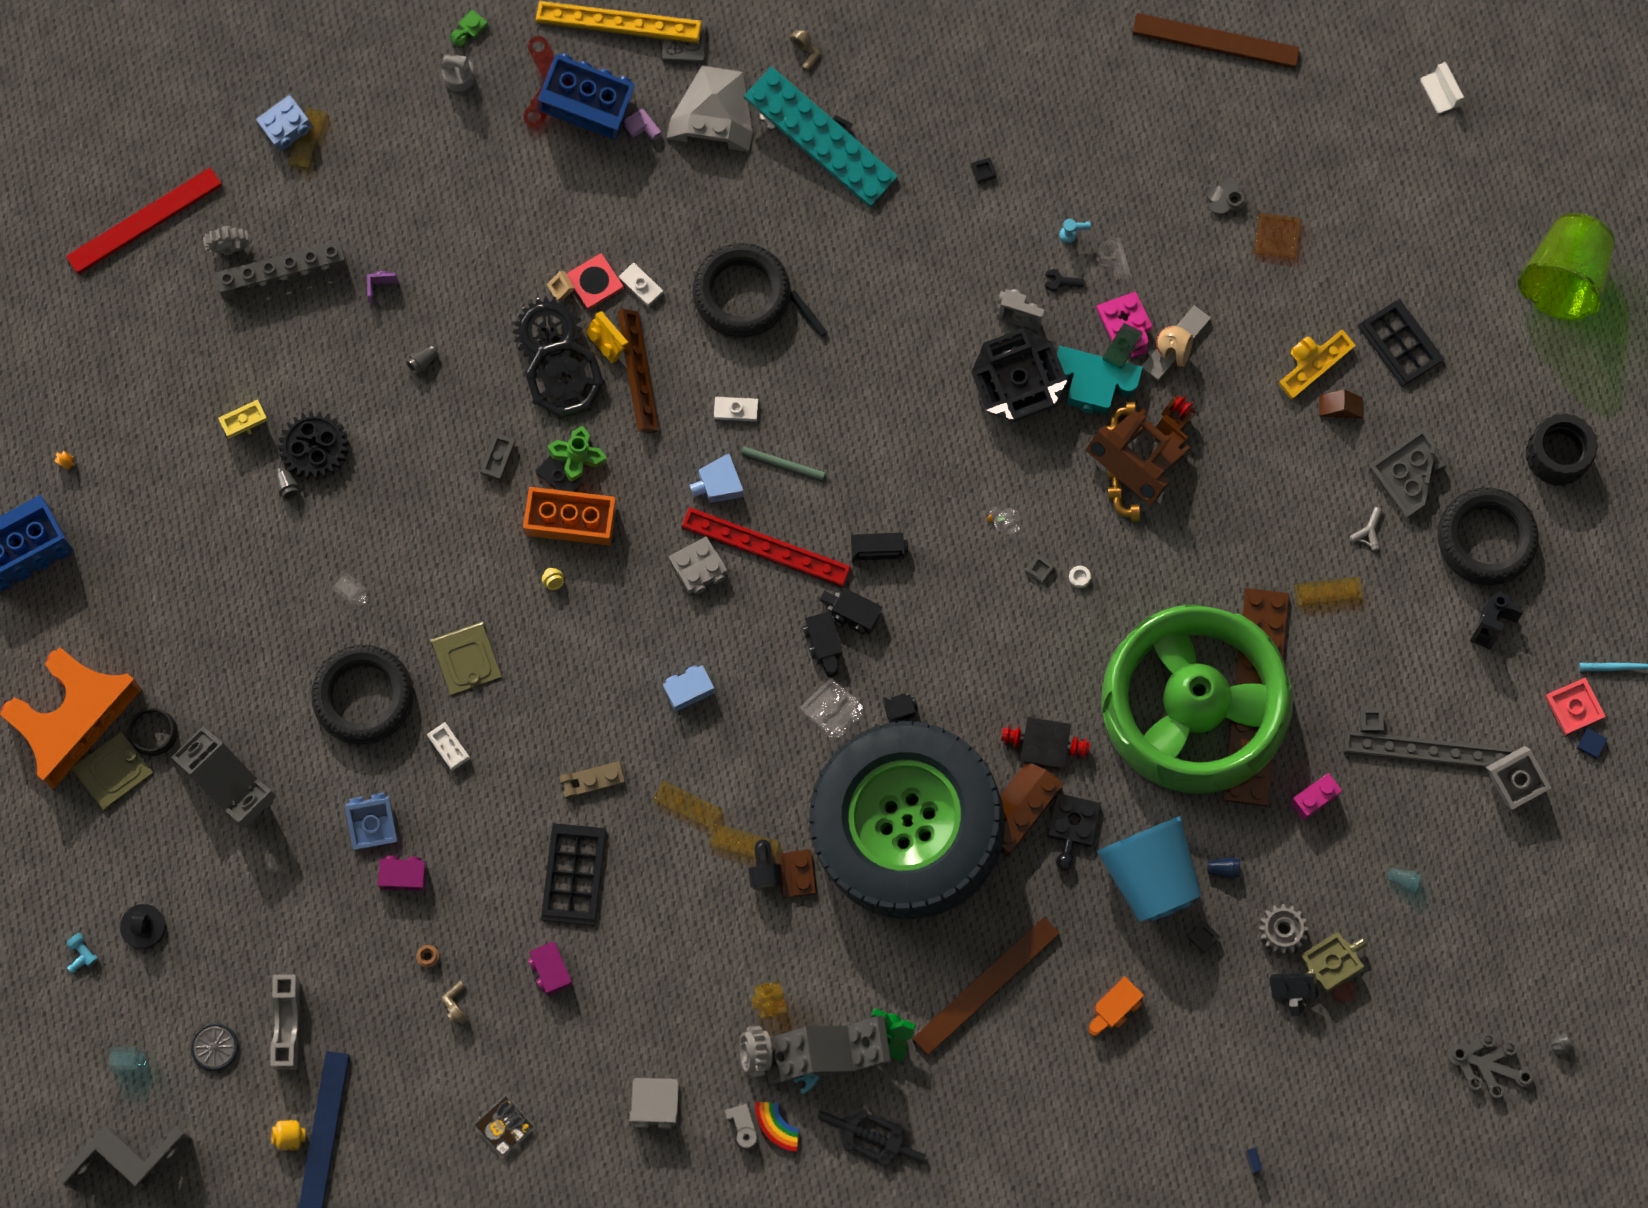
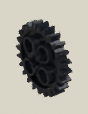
[278,411,349,480]

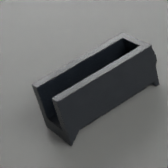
[851,532,908,563]

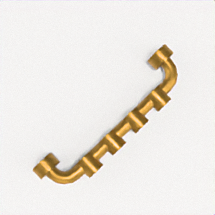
[1106,402,1140,522]

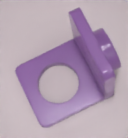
[367,271,398,304]

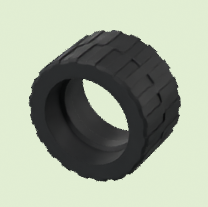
[1526,413,1598,486]

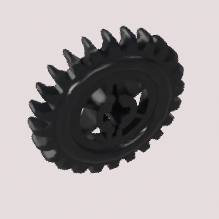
[512,296,583,365]

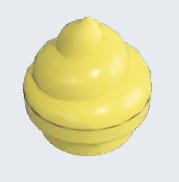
[542,568,564,590]

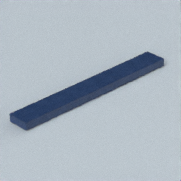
[298,1051,350,1208]

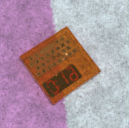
[1253,212,1301,259]

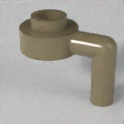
[790,30,821,72]
[441,981,469,1025]

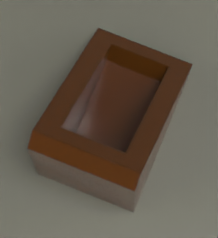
[1319,389,1363,419]

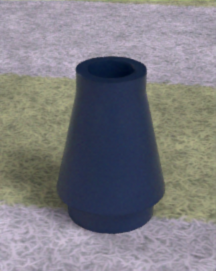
[1208,857,1240,879]

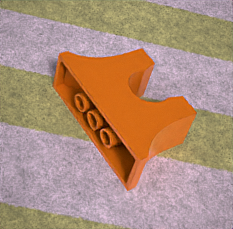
[0,647,143,789]

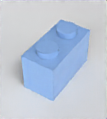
[663,665,715,712]

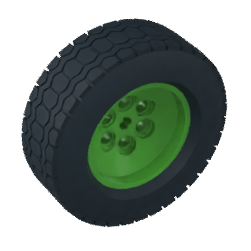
[809,721,1005,919]

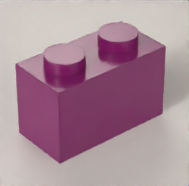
[378,856,427,891]
[528,941,573,996]

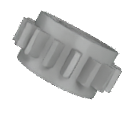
[1258,904,1308,955]
[740,1026,772,1077]

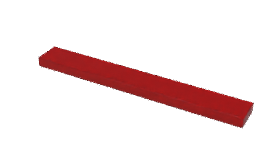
[66,167,222,275]
[681,507,851,587]

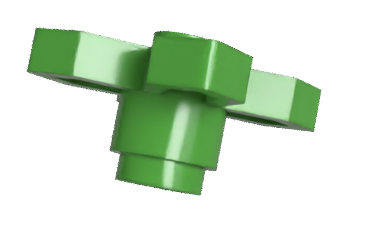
[547,426,606,482]

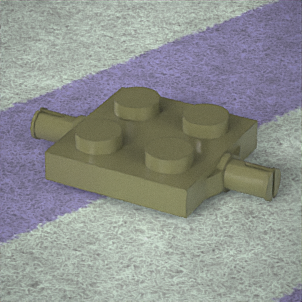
[1301,932,1367,993]

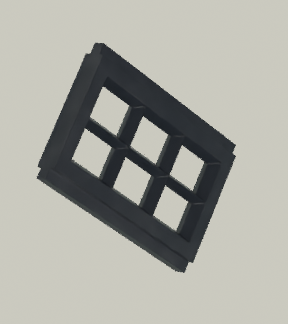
[1358,299,1445,387]

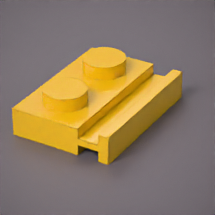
[585,311,628,364]

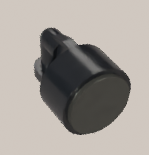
[748,840,784,889]

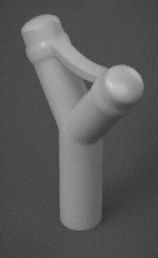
[1350,507,1383,551]

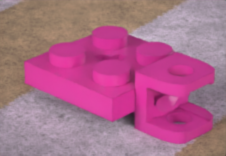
[1096,291,1152,358]

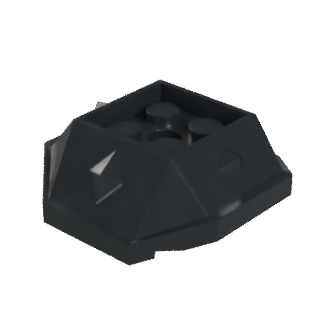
[971,328,1067,422]

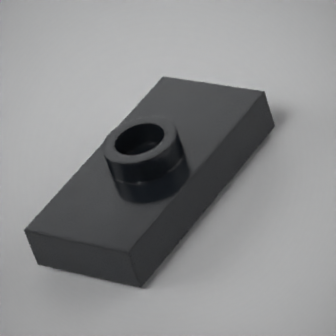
[535,456,582,492]

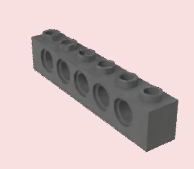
[215,240,348,301]

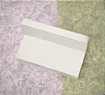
[1420,62,1464,114]

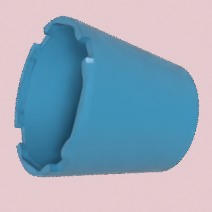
[1097,816,1202,922]

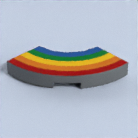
[755,1102,799,1152]

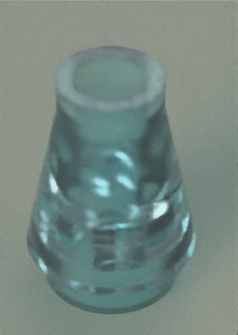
[1387,867,1422,892]

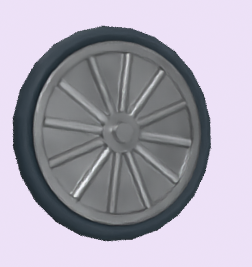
[190,1023,239,1071]

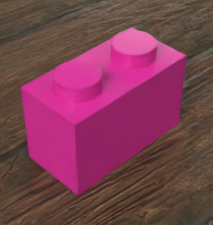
[1290,773,1342,821]

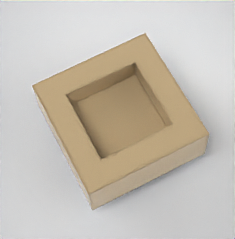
[547,271,575,301]

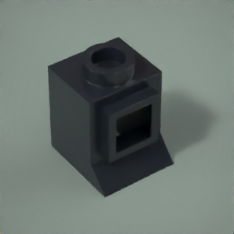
[882,693,918,723]

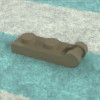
[559,761,625,799]

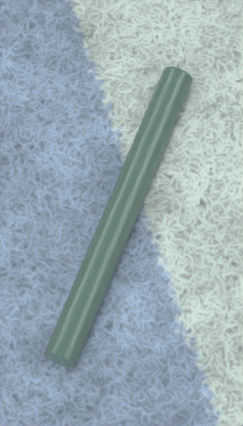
[741,447,825,481]

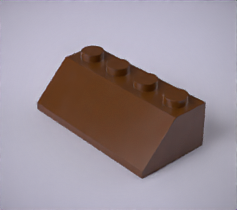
[1000,762,1064,857]

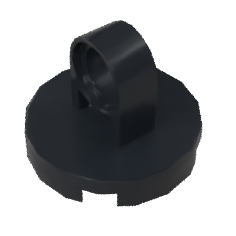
[120,904,166,949]

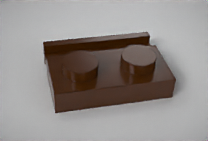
[779,849,816,898]

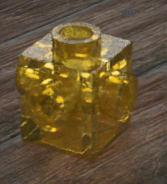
[751,981,787,1018]

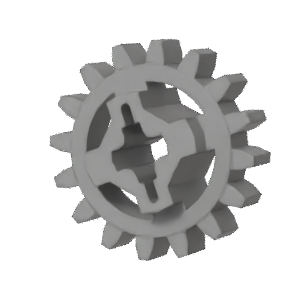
[203,226,251,255]

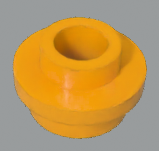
[54,451,76,470]

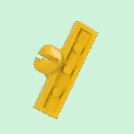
[1277,329,1356,399]

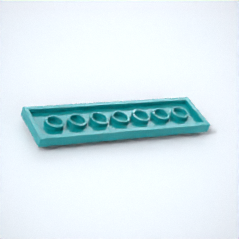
[743,66,898,207]

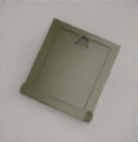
[431,622,502,695]
[71,732,153,811]

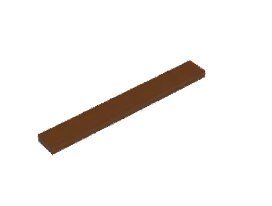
[1132,13,1300,69]
[912,917,1059,1056]

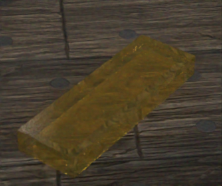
[288,107,328,171]
[653,780,723,830]
[709,823,780,864]

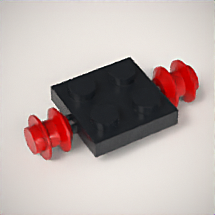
[1001,716,1091,768]

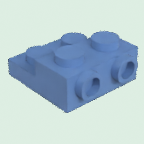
[256,95,314,151]
[345,793,398,850]

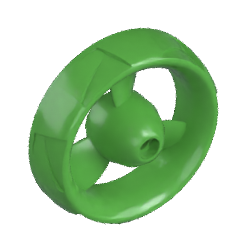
[1101,605,1293,794]

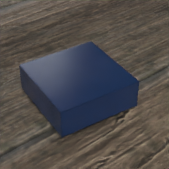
[1576,728,1607,759]
[1244,1148,1263,1174]

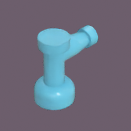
[1059,219,1091,243]
[66,933,98,974]

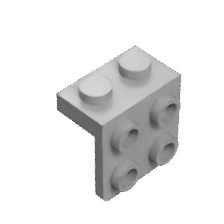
[630,1078,678,1129]

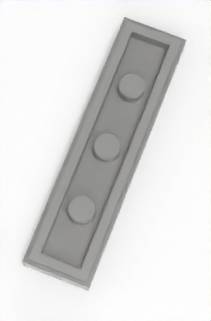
[1141,305,1211,382]

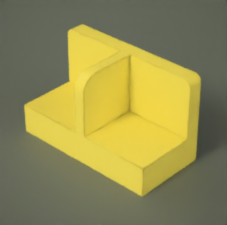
[218,399,268,439]

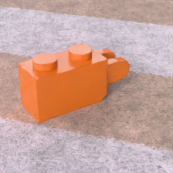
[1088,976,1144,1036]

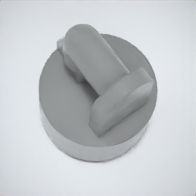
[441,55,475,92]

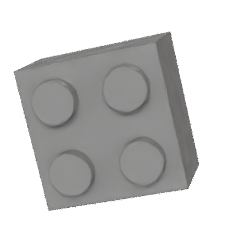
[1486,746,1551,810]

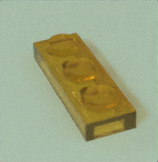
[1294,576,1363,607]

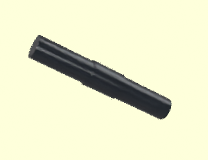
[790,290,828,338]

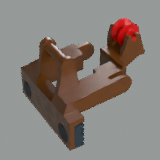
[1085,395,1197,506]

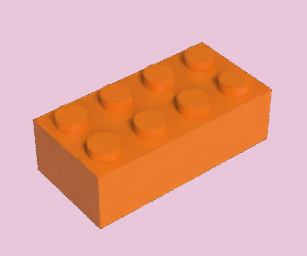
[523,487,617,546]

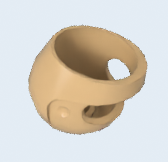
[1156,326,1193,367]

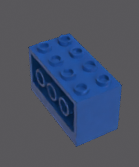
[537,54,635,140]
[0,495,73,592]

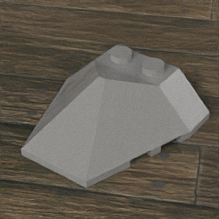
[667,66,753,152]

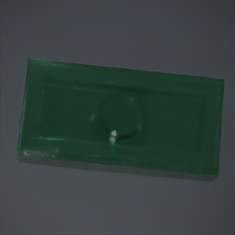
[1103,323,1143,369]

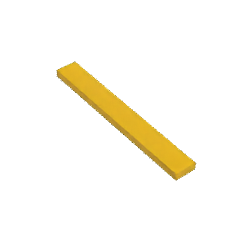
[535,1,702,43]

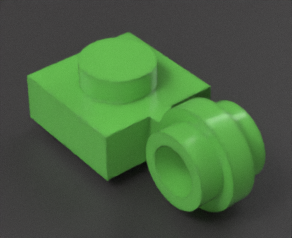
[450,10,488,47]

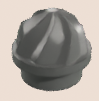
[1551,1033,1574,1055]

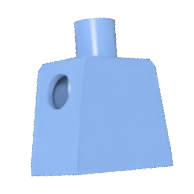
[690,454,744,503]

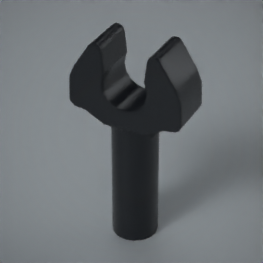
[1044,269,1084,291]

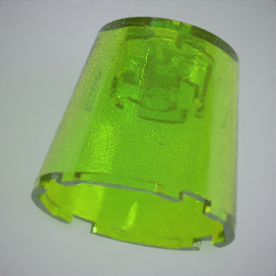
[1518,213,1615,321]

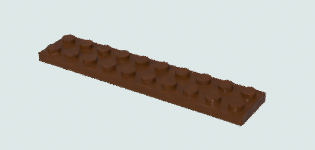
[1223,588,1289,807]

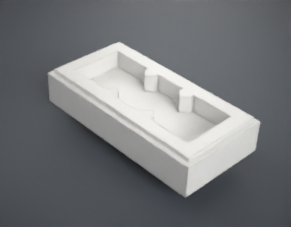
[618,263,663,307]
[714,397,758,422]
[427,722,470,771]

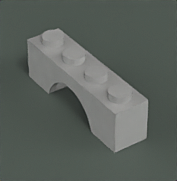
[270,975,300,1070]

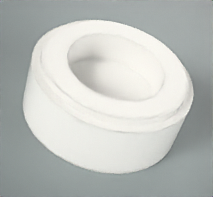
[1069,566,1091,588]

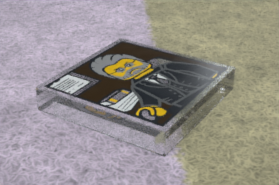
[472,1094,537,1159]

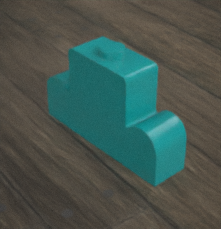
[1057,346,1143,414]

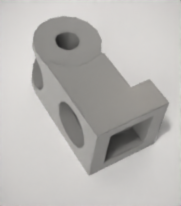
[725,1103,757,1149]

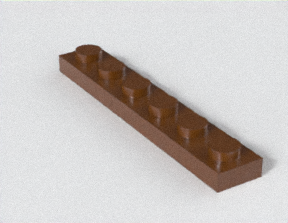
[617,309,659,433]

